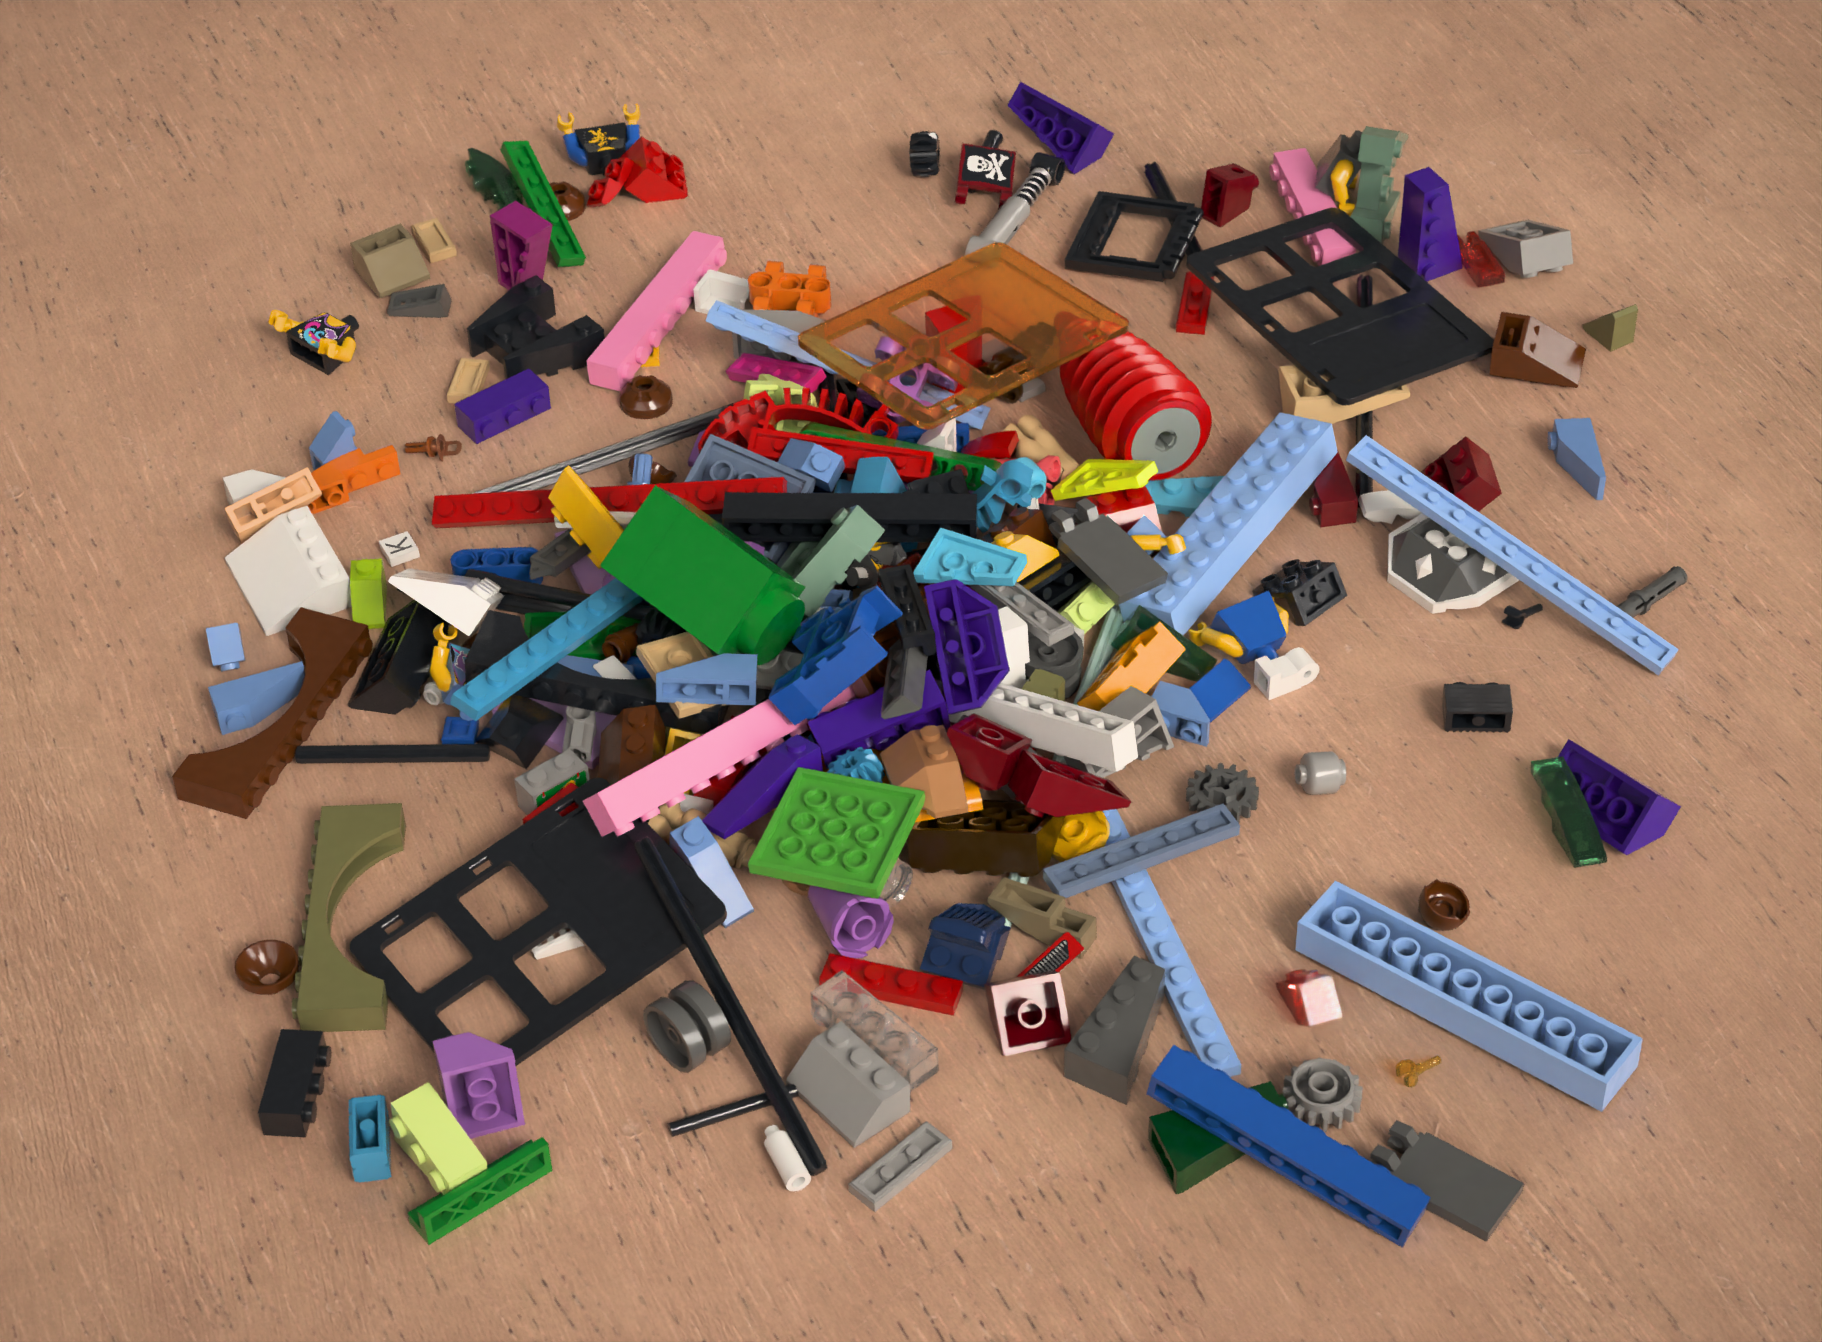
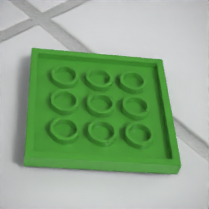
[748,767,925,899]

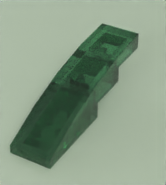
[1531,756,1607,868]

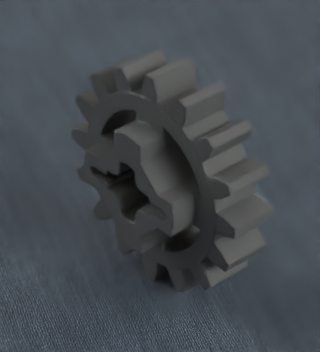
[1186,763,1259,823]

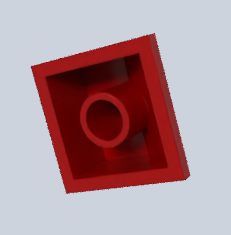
[1087,486,1161,553]

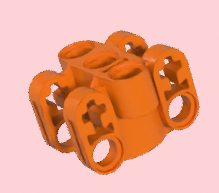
[748,261,831,318]

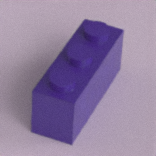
[454,369,551,444]

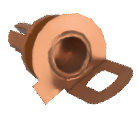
[405,434,462,462]

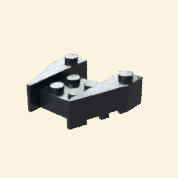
[467,275,605,379]

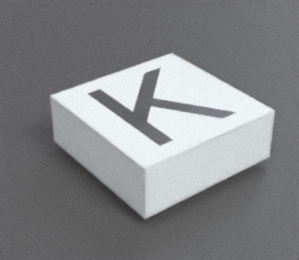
[379,531,420,567]

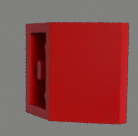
[620,136,688,203]

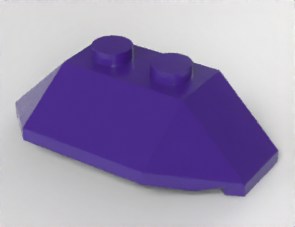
[924,579,1010,715]

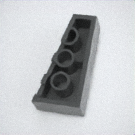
[1064,956,1165,1105]

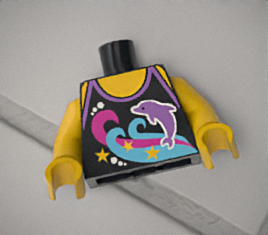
[268,310,359,375]

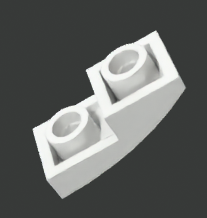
[1358,490,1420,524]

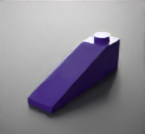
[702,734,823,839]
[1552,739,1681,855]

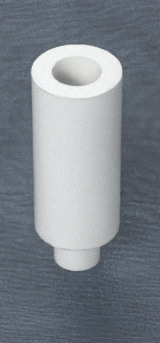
[764,1125,811,1191]

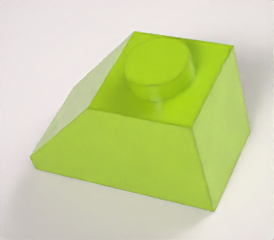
[350,558,387,629]

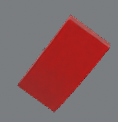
[586,157,634,208]
[960,431,1019,459]

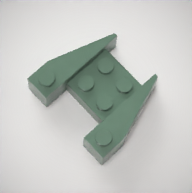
[1351,126,1408,244]
[777,505,885,618]

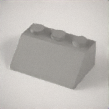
[786,1021,910,1148]

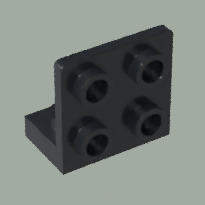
[1252,559,1348,626]

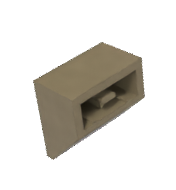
[350,224,430,298]

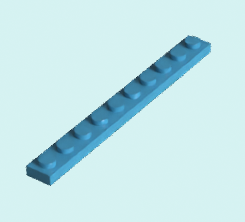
[450,578,644,721]

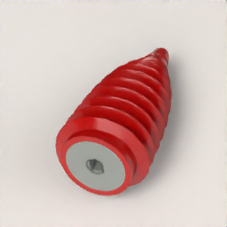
[1054,313,1212,480]

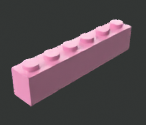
[1269,148,1356,266]

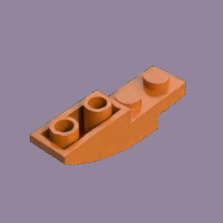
[307,445,400,515]

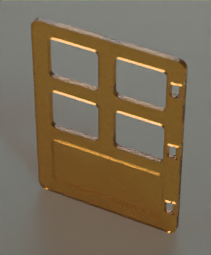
[798,242,1129,430]

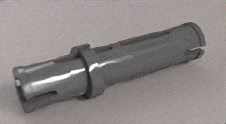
[1616,566,1688,618]

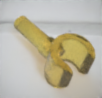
[1396,1056,1442,1087]

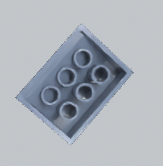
[684,434,816,565]

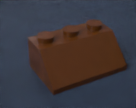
[598,705,666,808]

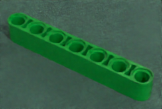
[799,423,1002,491]

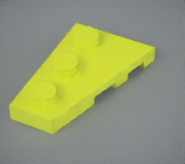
[1050,459,1158,501]

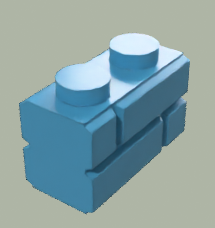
[348,1095,391,1183]

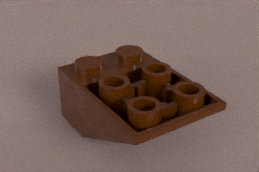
[1489,312,1586,388]

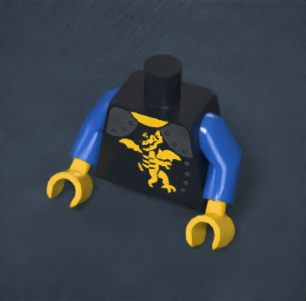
[557,103,640,177]

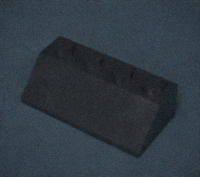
[348,600,449,715]

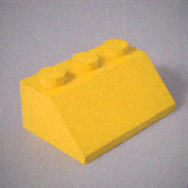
[548,465,624,570]

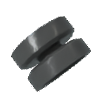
[1025,631,1084,699]
[643,980,731,1073]

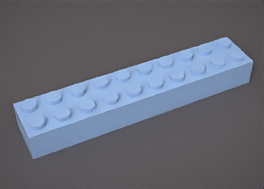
[1119,412,1338,641]
[1295,881,1643,1112]

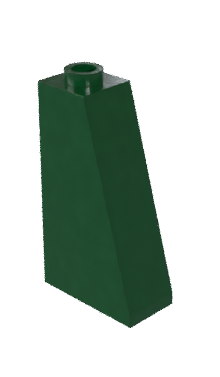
[1148,1081,1288,1194]

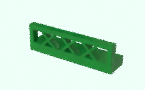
[407,1137,553,1245]

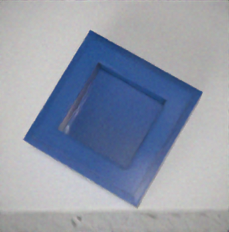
[441,717,479,744]

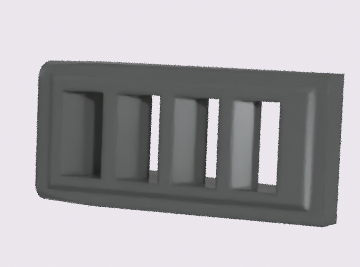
[387,284,452,318]

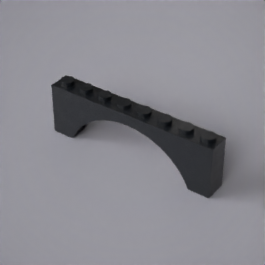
[465,610,729,734]

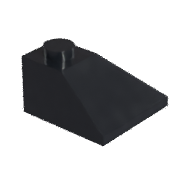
[475,695,564,769]

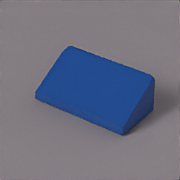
[1189,658,1251,723]

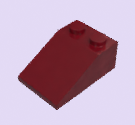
[1008,749,1131,817]

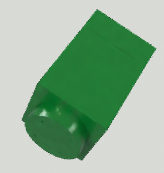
[600,485,806,665]

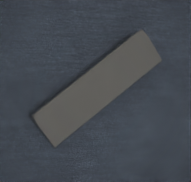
[881,639,928,719]

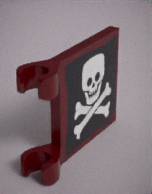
[955,143,1016,210]

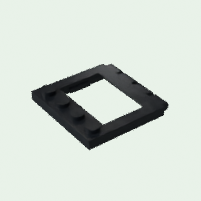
[1065,191,1204,282]

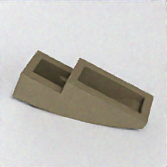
[988,877,1097,959]

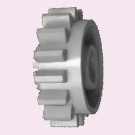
[1282,1058,1363,1131]

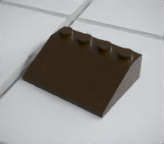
[907,800,1065,877]

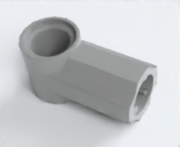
[562,706,597,763]

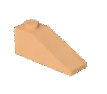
[225,467,322,544]

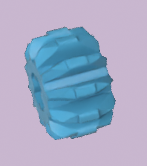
[827,747,885,783]

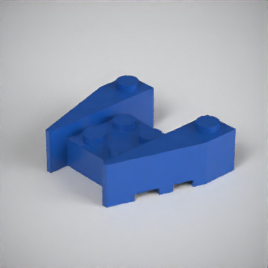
[769,586,903,725]

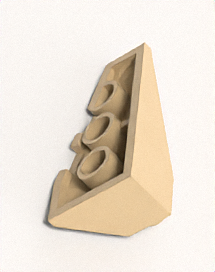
[1279,365,1410,424]

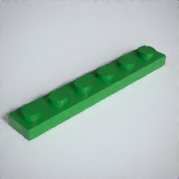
[500,141,586,267]

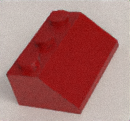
[925,297,982,396]

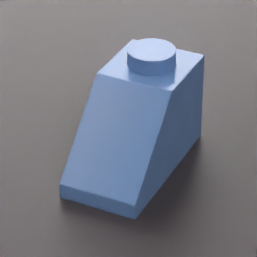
[778,438,845,493]
[206,622,246,672]

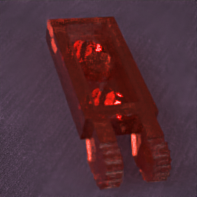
[1457,231,1505,288]

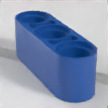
[450,547,544,584]

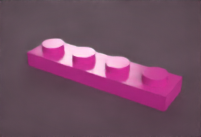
[726,353,827,393]

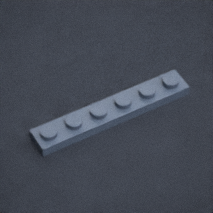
[1043,803,1240,898]

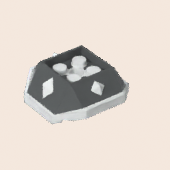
[1387,512,1519,614]

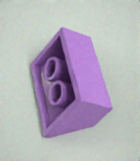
[433,1032,525,1139]

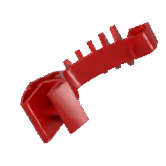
[698,388,899,454]

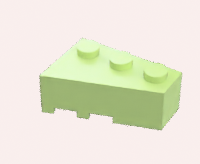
[389,1082,487,1195]

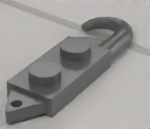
[529,529,591,580]

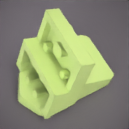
[743,374,818,435]

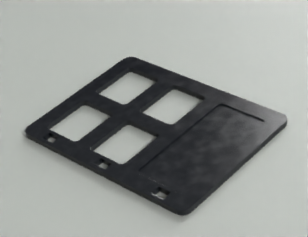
[1186,208,1494,405]
[349,778,727,1066]

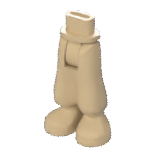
[1002,415,1080,486]
[648,802,757,869]

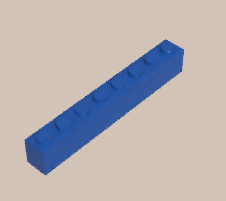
[1146,1045,1431,1248]

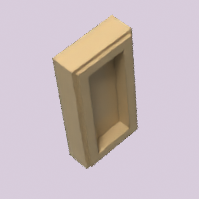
[411,218,457,263]
[447,358,490,403]

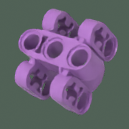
[857,336,961,426]

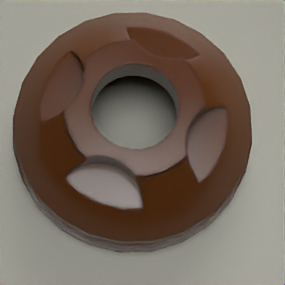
[550,181,586,221]
[619,375,673,419]
[235,940,299,995]

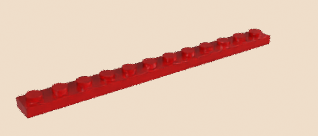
[432,477,787,529]

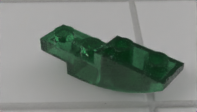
[465,148,523,210]

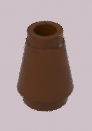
[602,623,640,663]

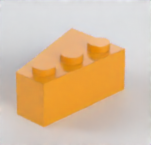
[1077,621,1186,711]

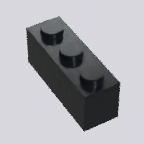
[258,1029,332,1138]

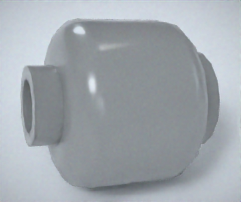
[1294,751,1347,795]

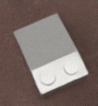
[1478,220,1573,278]
[732,309,825,366]

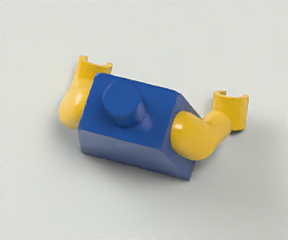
[1188,591,1289,664]

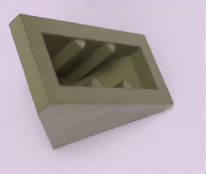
[1582,304,1638,352]

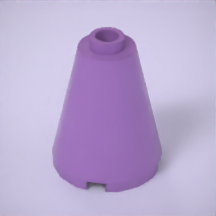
[808,886,894,958]

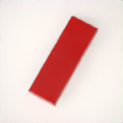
[1176,272,1214,335]

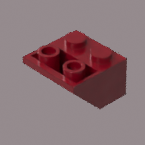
[1421,436,1502,512]

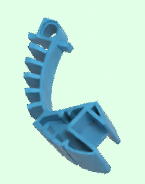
[834,457,1033,549]

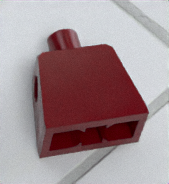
[1201,163,1259,227]

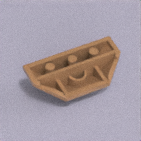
[880,725,969,819]

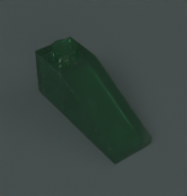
[1111,605,1217,682]

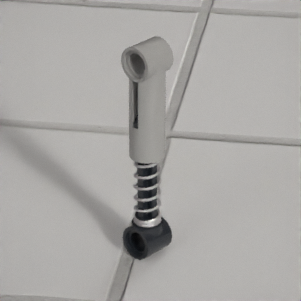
[965,152,1065,270]

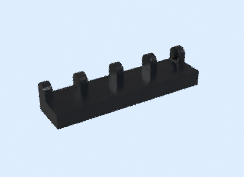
[878,564,937,656]

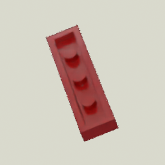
[819,953,963,1016]

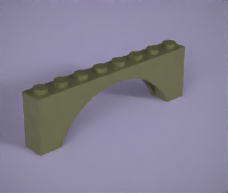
[292,803,406,1032]

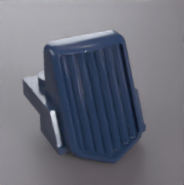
[920,903,1011,990]

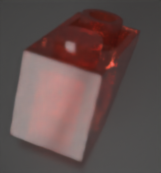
[1276,969,1343,1026]

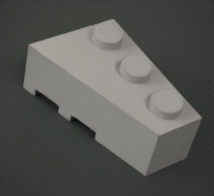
[1064,686,1174,778]

